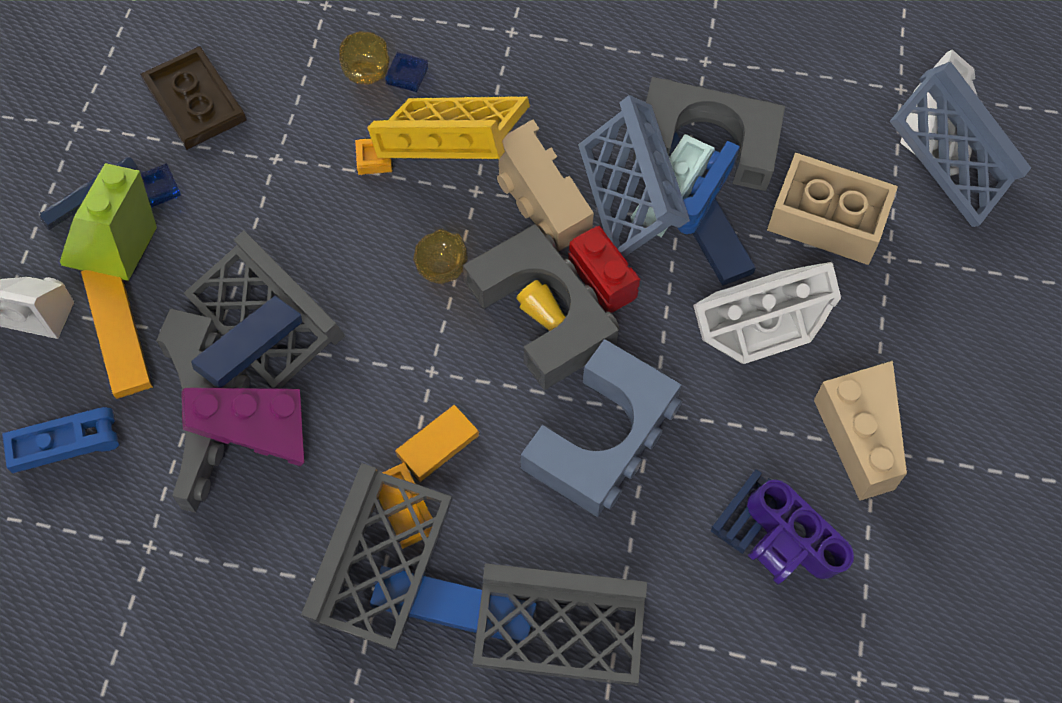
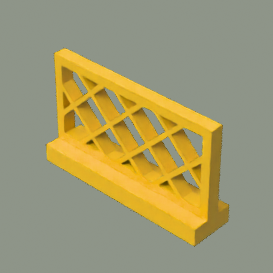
[367,97,530,159]

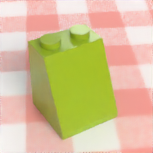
[60,163,157,281]

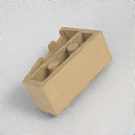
[497,119,594,252]
[814,361,907,501]

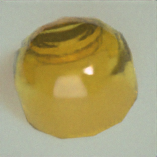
[339,31,390,85]
[413,229,468,284]

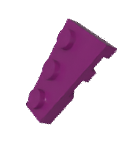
[181,388,304,466]

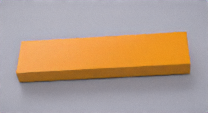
[81,270,153,399]

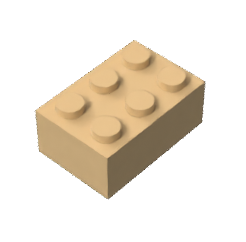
[767,153,898,265]

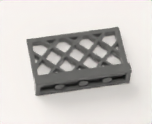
[184,230,345,389]
[301,463,452,651]
[473,563,647,686]

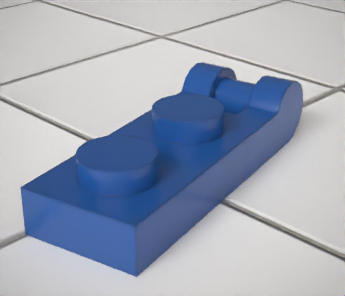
[677,141,740,234]
[2,407,119,473]

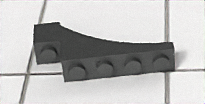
[156,309,250,513]

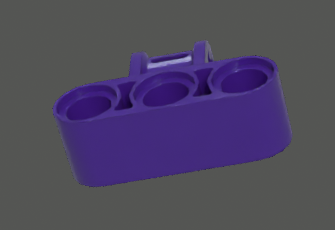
[747,480,854,585]

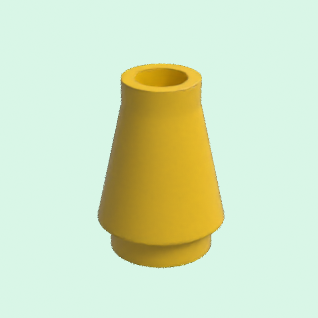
[516,280,566,331]

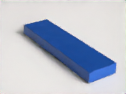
[370,566,536,644]

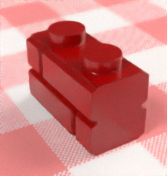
[568,226,640,313]

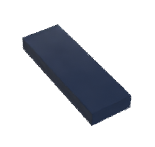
[40,156,138,231]
[191,296,302,388]

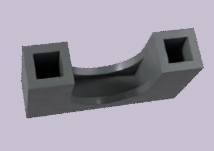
[632,77,785,191]
[463,224,619,390]

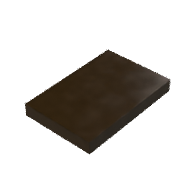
[140,46,247,150]

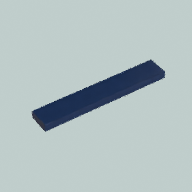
[669,131,756,286]

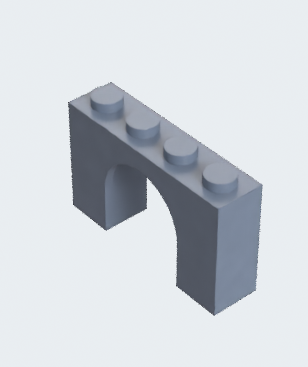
[521,339,682,517]

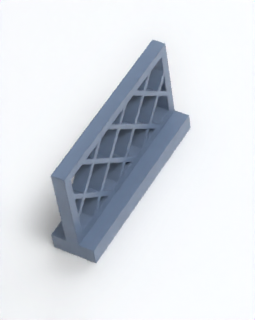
[890,61,1031,227]
[578,95,690,257]

